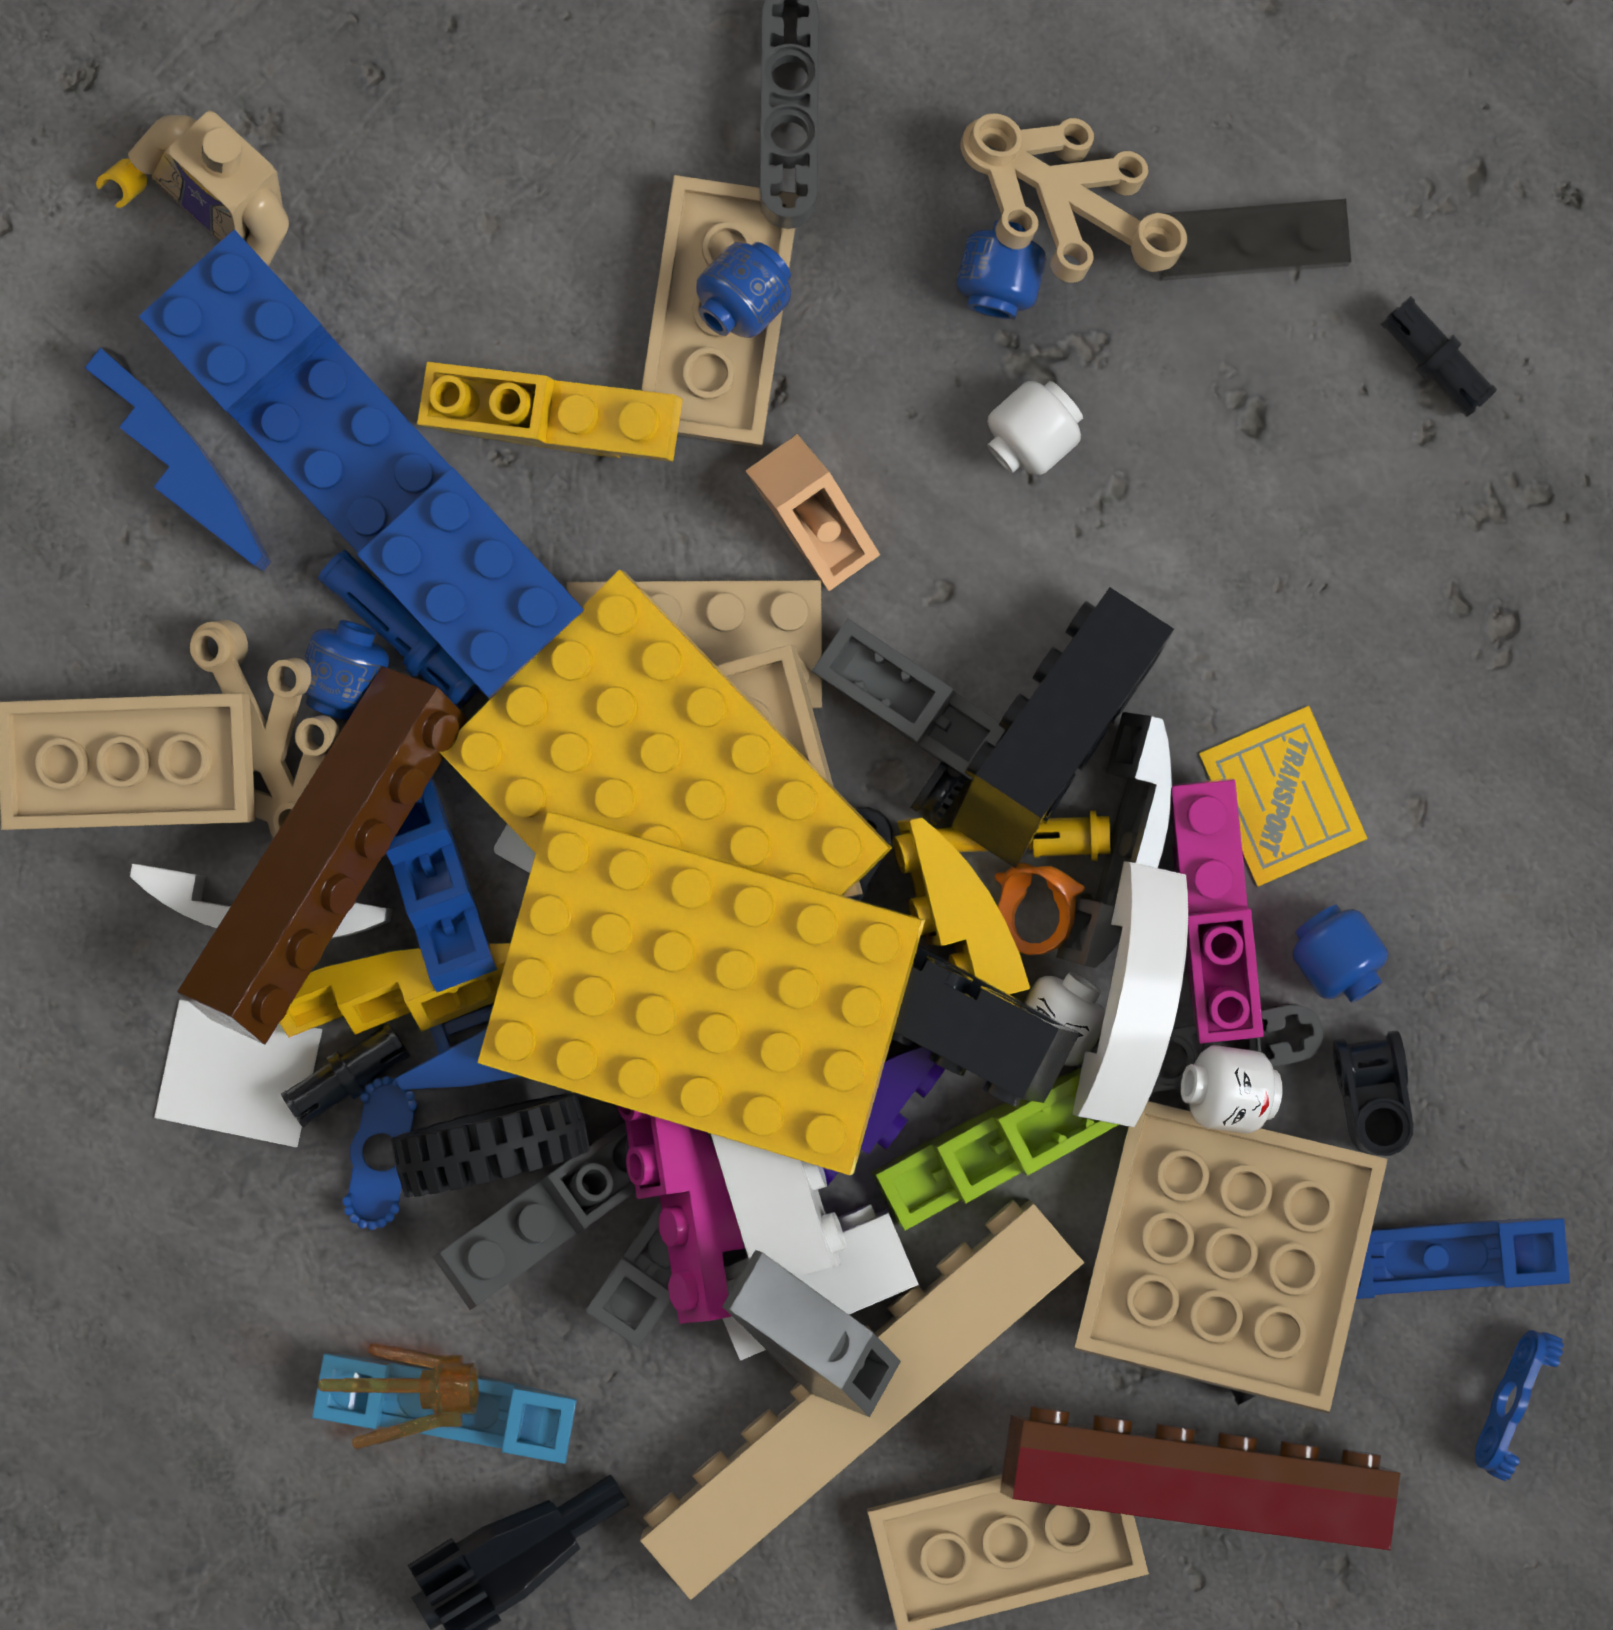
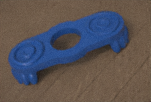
[342,1076,417,1230]
[1475,1330,1564,1481]

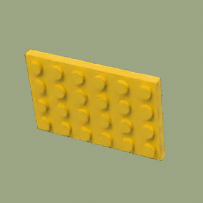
[439,569,892,896]
[477,812,925,1175]

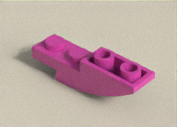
[1171,778,1264,1044]
[617,1105,745,1324]

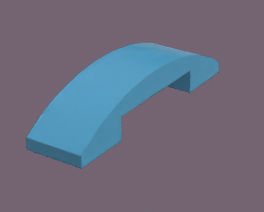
[312,1353,577,1464]

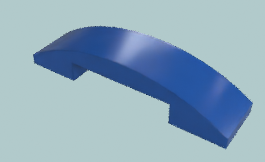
[1356,1218,1570,1299]

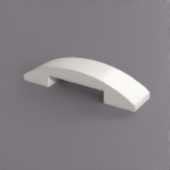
[1072,861,1188,1127]
[130,864,393,939]

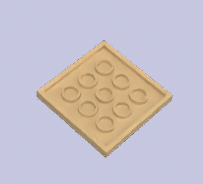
[1075,1101,1388,1414]

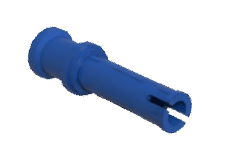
[318,550,480,710]

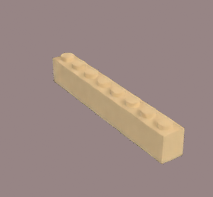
[640,1200,1084,1600]

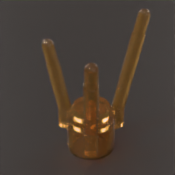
[317,1343,479,1449]

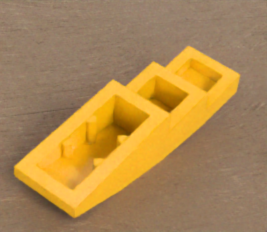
[279,943,511,1038]

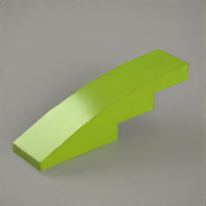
[871,1067,1119,1231]

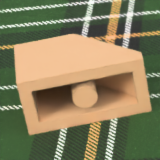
[746,434,880,591]

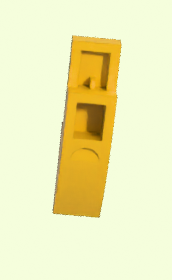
[417,362,683,462]
[893,818,1030,995]

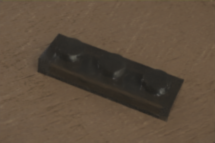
[1157,199,1352,281]

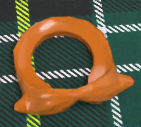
[995,863,1085,955]

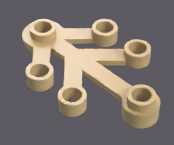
[960,113,1187,283]
[190,620,340,838]

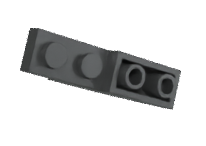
[433,1120,636,1310]

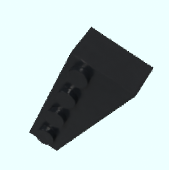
[952,587,1174,869]
[892,944,1080,1107]

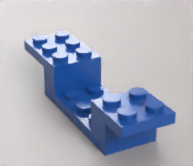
[139,229,584,699]

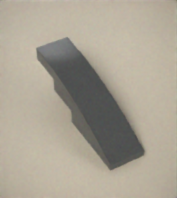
[812,618,1006,783]

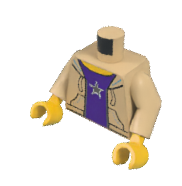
[96,110,289,266]

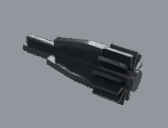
[407,1475,629,1630]

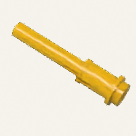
[935,810,1110,861]

